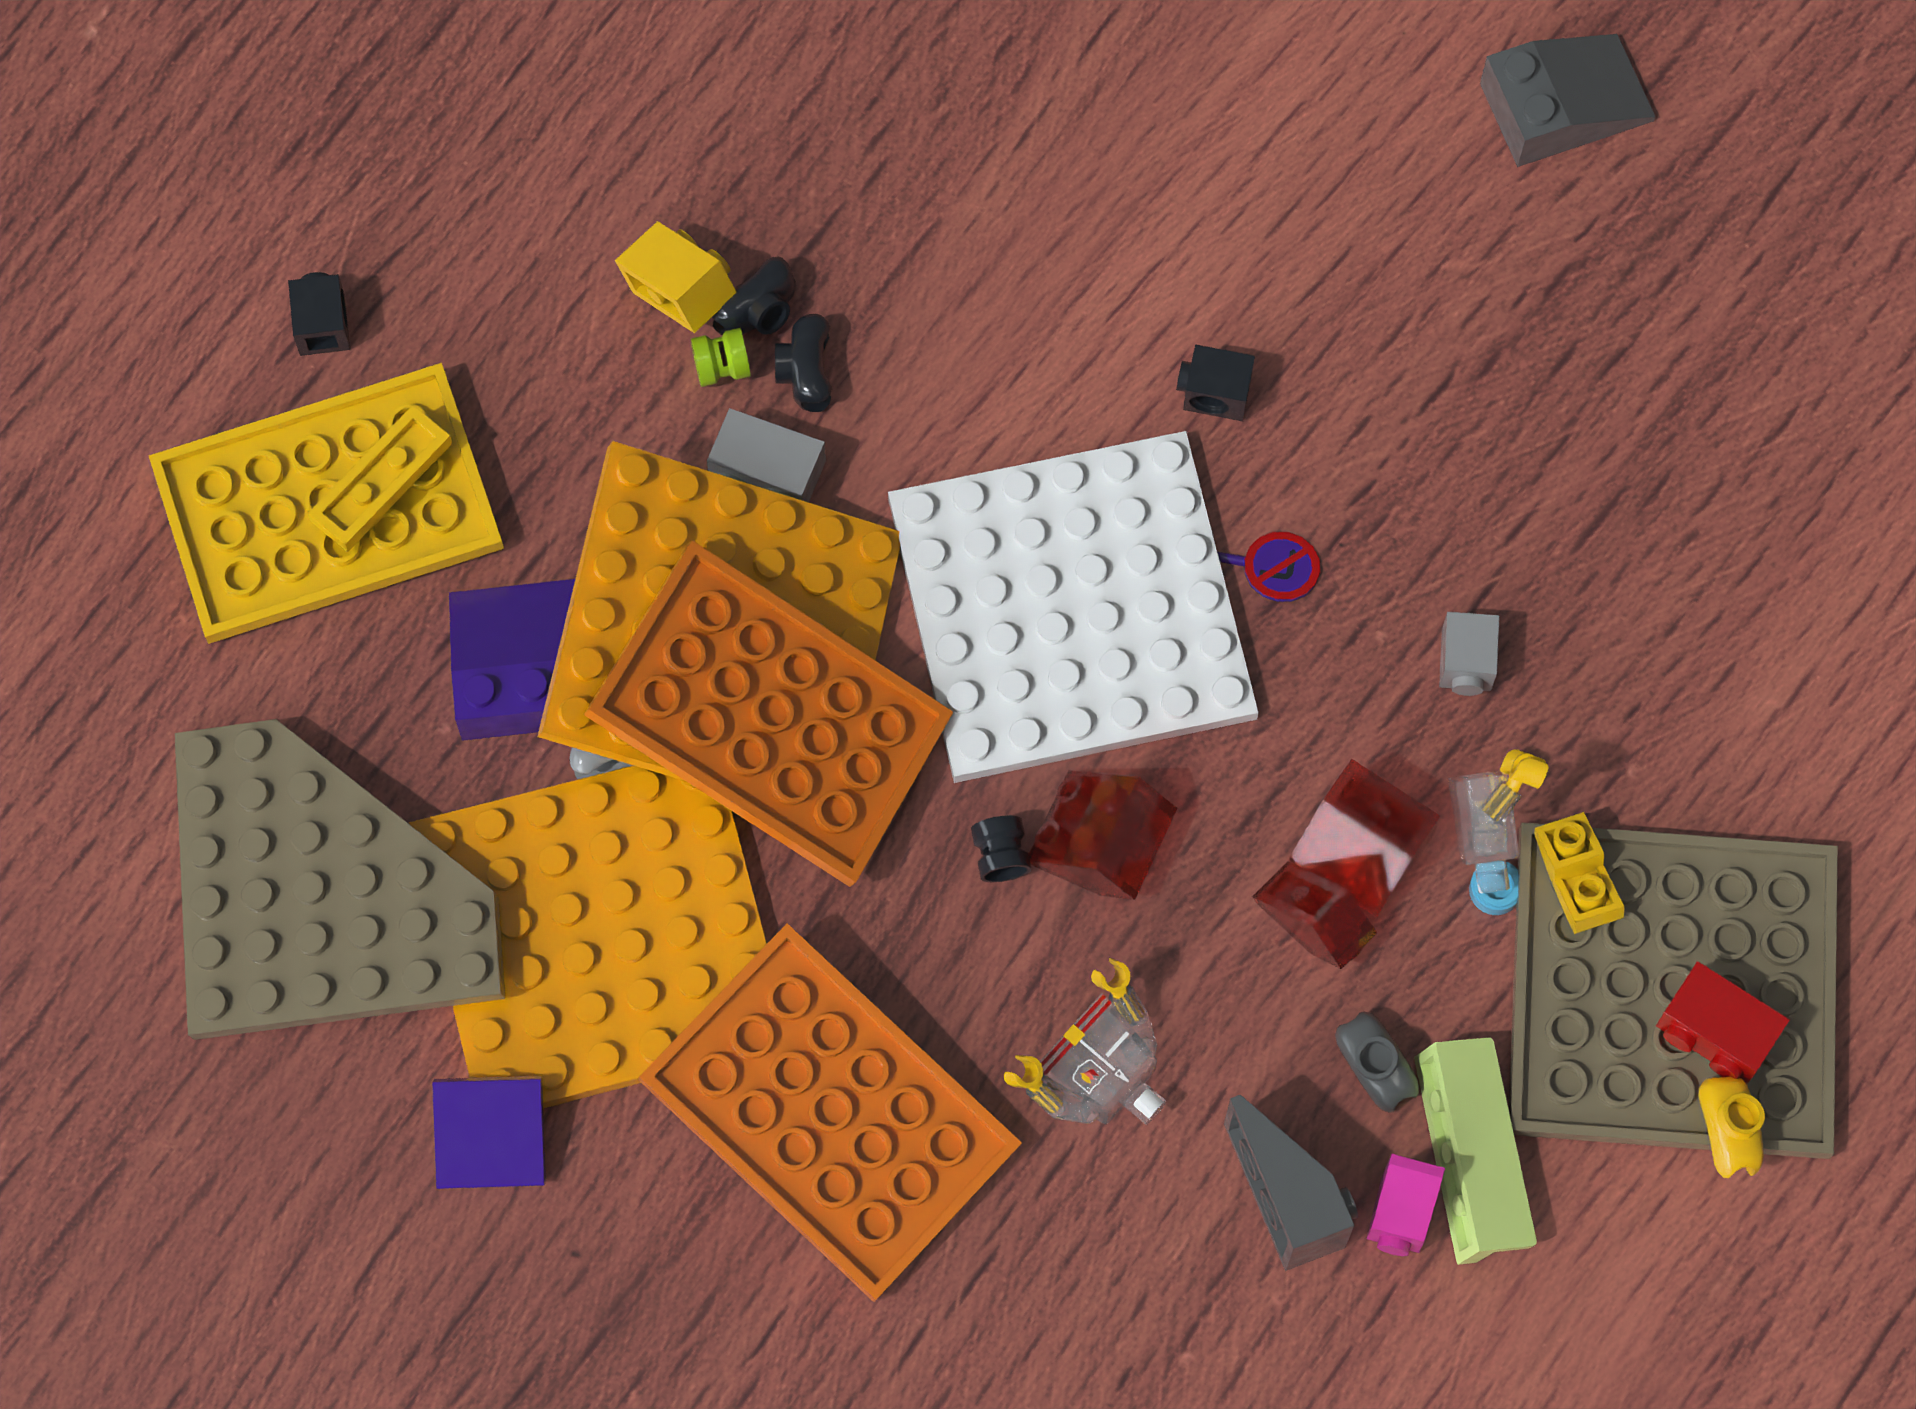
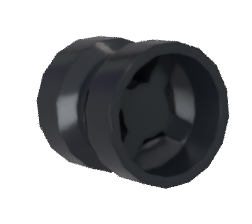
[971,815,1031,883]

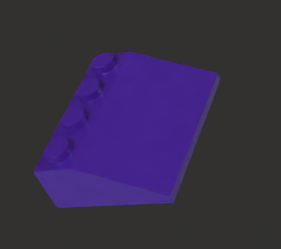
[449,579,575,741]

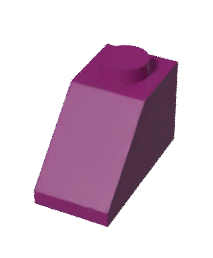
[1367,1154,1445,1256]

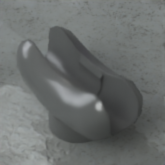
[1335,1011,1419,1113]

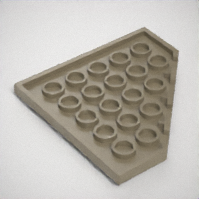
[175,719,505,1040]

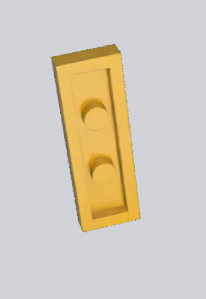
[307,405,453,552]

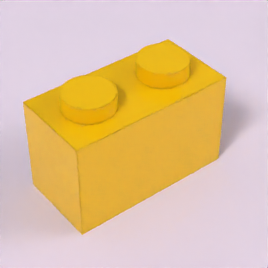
[615,221,737,333]

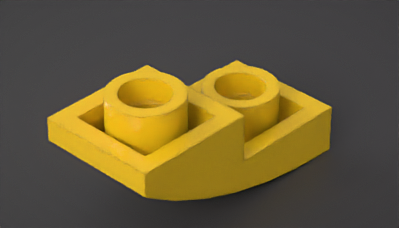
[1534,812,1624,934]

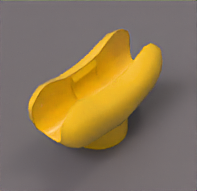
[1698,1076,1765,1178]

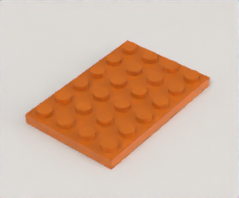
[584,540,953,887]
[638,923,1022,1302]

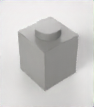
[1439,612,1499,696]

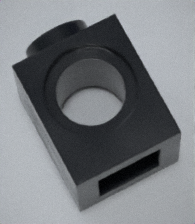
[288,272,350,356]
[1176,344,1255,422]

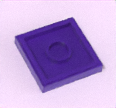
[432,1076,546,1189]

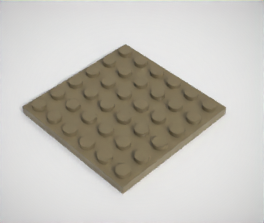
[1509,823,1838,1159]

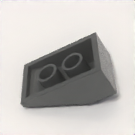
[1480,34,1656,167]
[1224,1095,1358,1271]

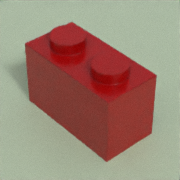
[1656,961,1790,1084]

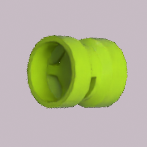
[691,328,751,387]

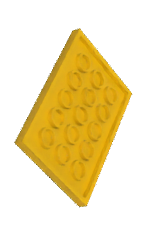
[148,363,504,644]

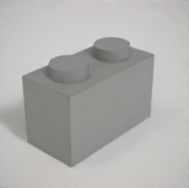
[707,408,826,502]

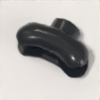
[712,256,796,335]
[775,314,832,412]

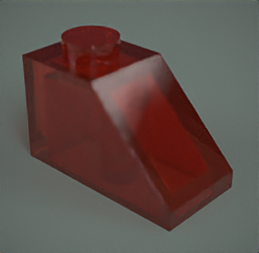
[1252,861,1377,969]

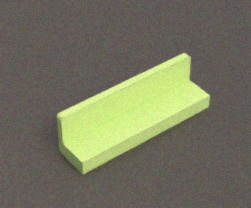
[1414,1038,1537,1265]

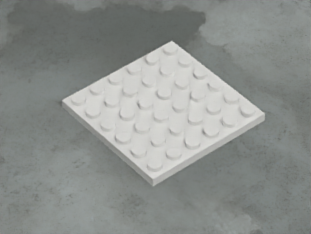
[888,431,1258,783]

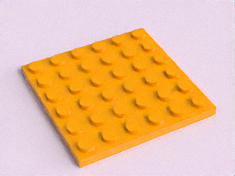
[537,441,900,780]
[409,766,767,1108]

